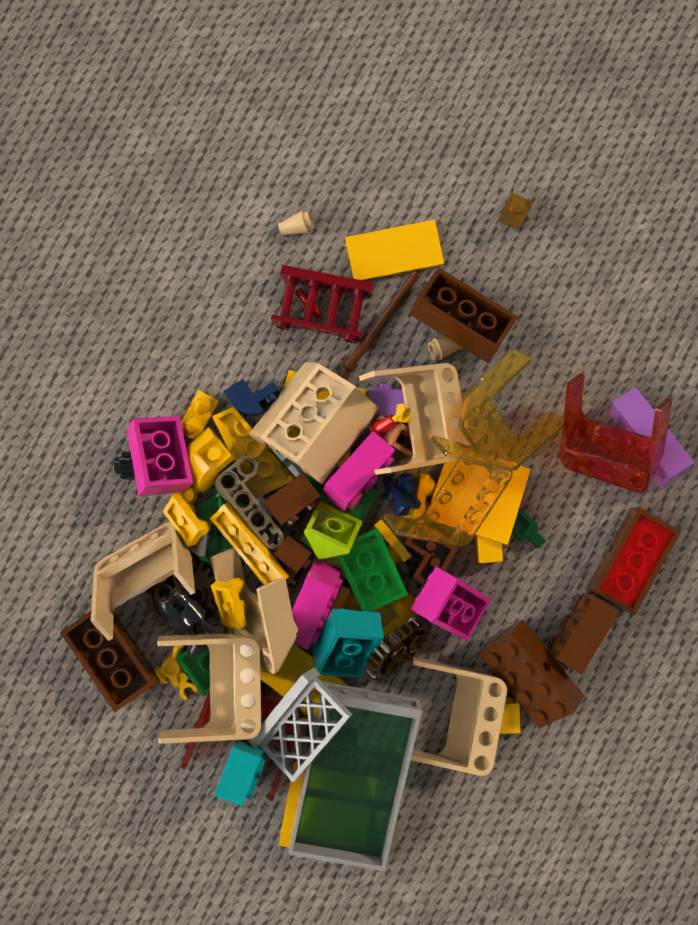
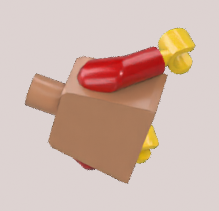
[368,404,413,458]

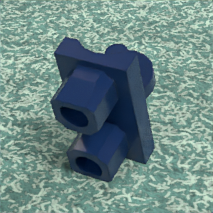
[383,474,422,516]

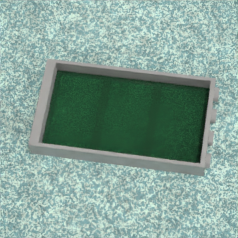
[289,681,422,871]

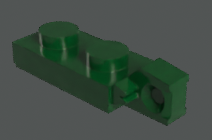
[512,507,546,548]

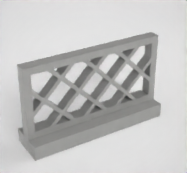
[248,668,353,782]

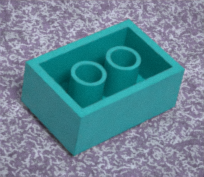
[312,608,384,678]
[214,739,267,807]

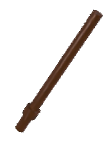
[338,271,420,379]

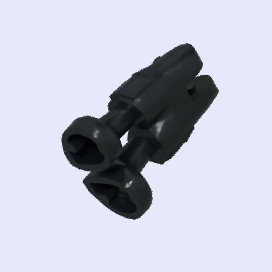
[157,585,226,659]

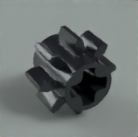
[114,451,135,480]

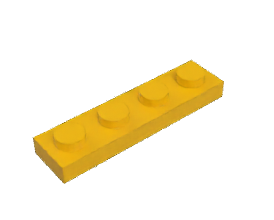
[210,502,290,585]

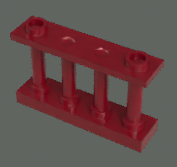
[271,265,374,343]

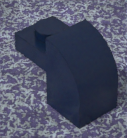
[224,379,280,416]

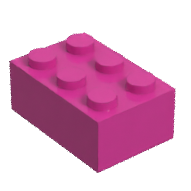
[127,416,193,496]
[322,431,395,512]
[292,558,343,650]
[411,567,491,641]

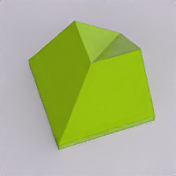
[304,501,363,559]

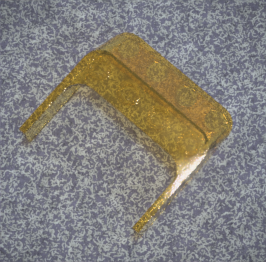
[459,349,567,481]
[383,436,513,547]

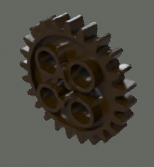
[144,558,218,631]
[365,615,432,681]

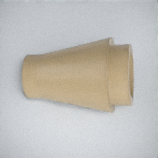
[278,210,314,236]
[428,337,462,361]

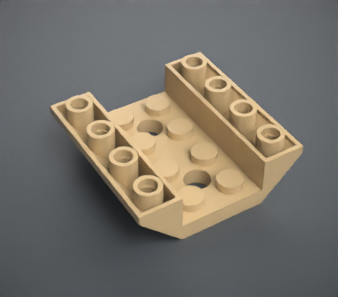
[249,362,379,485]

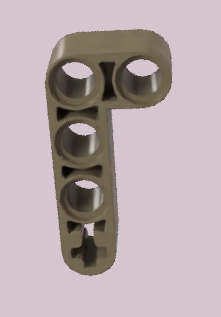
[215,456,284,550]

